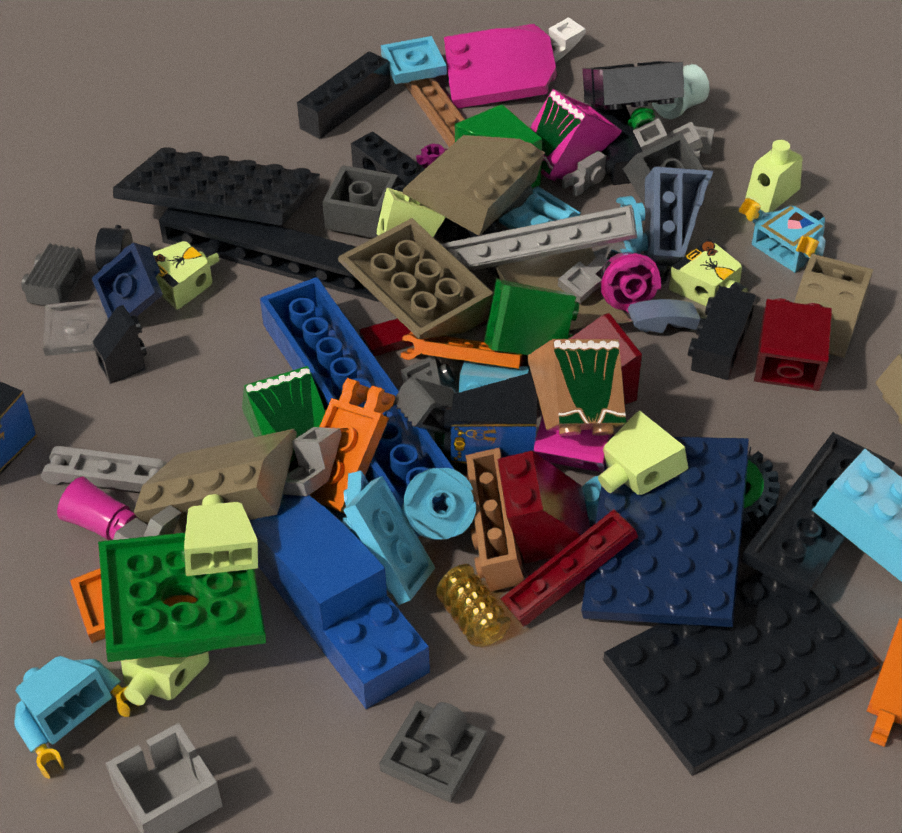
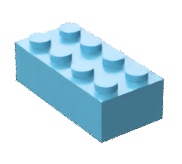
[812,449,902,582]

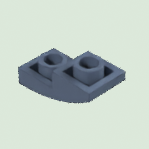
[627,299,700,333]

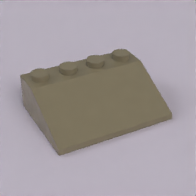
[403,135,545,236]
[338,218,493,339]
[134,429,297,534]

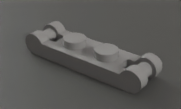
[41,446,167,492]

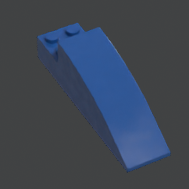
[249,494,430,709]

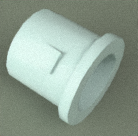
[652,64,710,119]

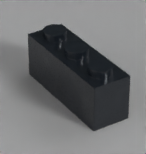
[688,286,756,380]

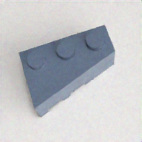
[644,167,713,266]

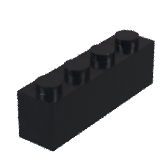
[297,51,391,139]
[587,103,643,185]

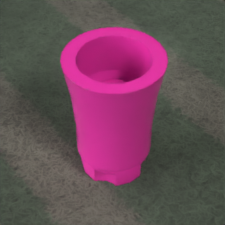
[57,476,137,540]

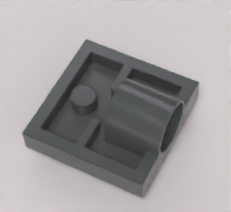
[379,701,487,803]

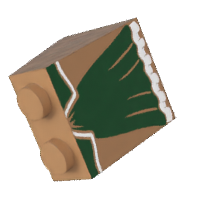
[528,339,626,436]

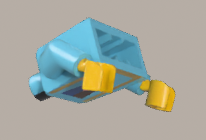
[738,198,826,273]
[14,656,140,779]

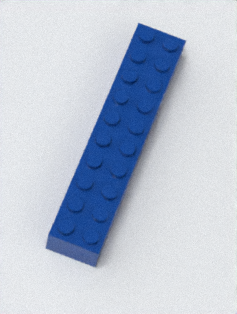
[260,277,455,537]

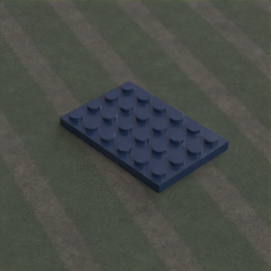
[581,435,750,627]

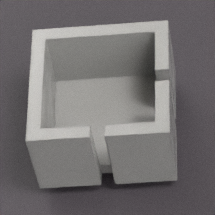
[106,723,223,833]

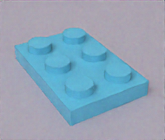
[343,476,435,605]

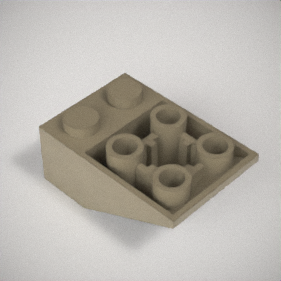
[794,254,874,358]

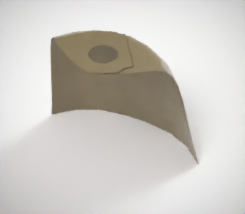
[496,247,633,330]

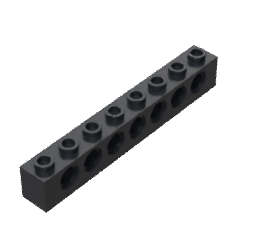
[351,131,510,279]

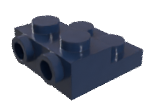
[92,242,163,319]

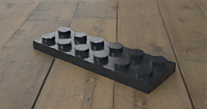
[741,432,895,597]

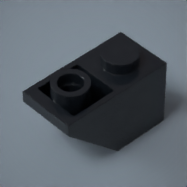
[93,305,147,384]

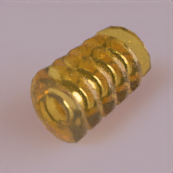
[436,564,511,647]

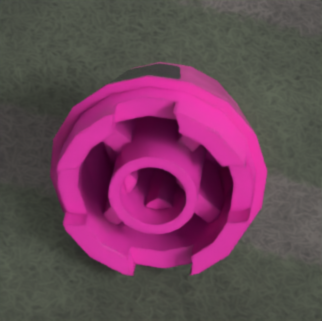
[601,252,661,313]

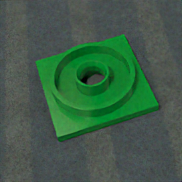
[98,533,266,662]

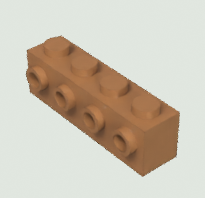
[464,447,525,592]

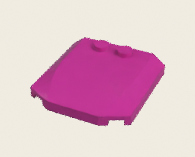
[444,24,557,108]

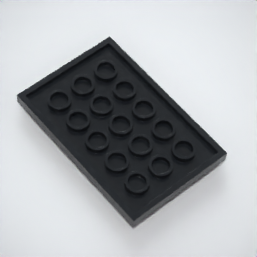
[113,147,320,225]
[603,572,880,776]

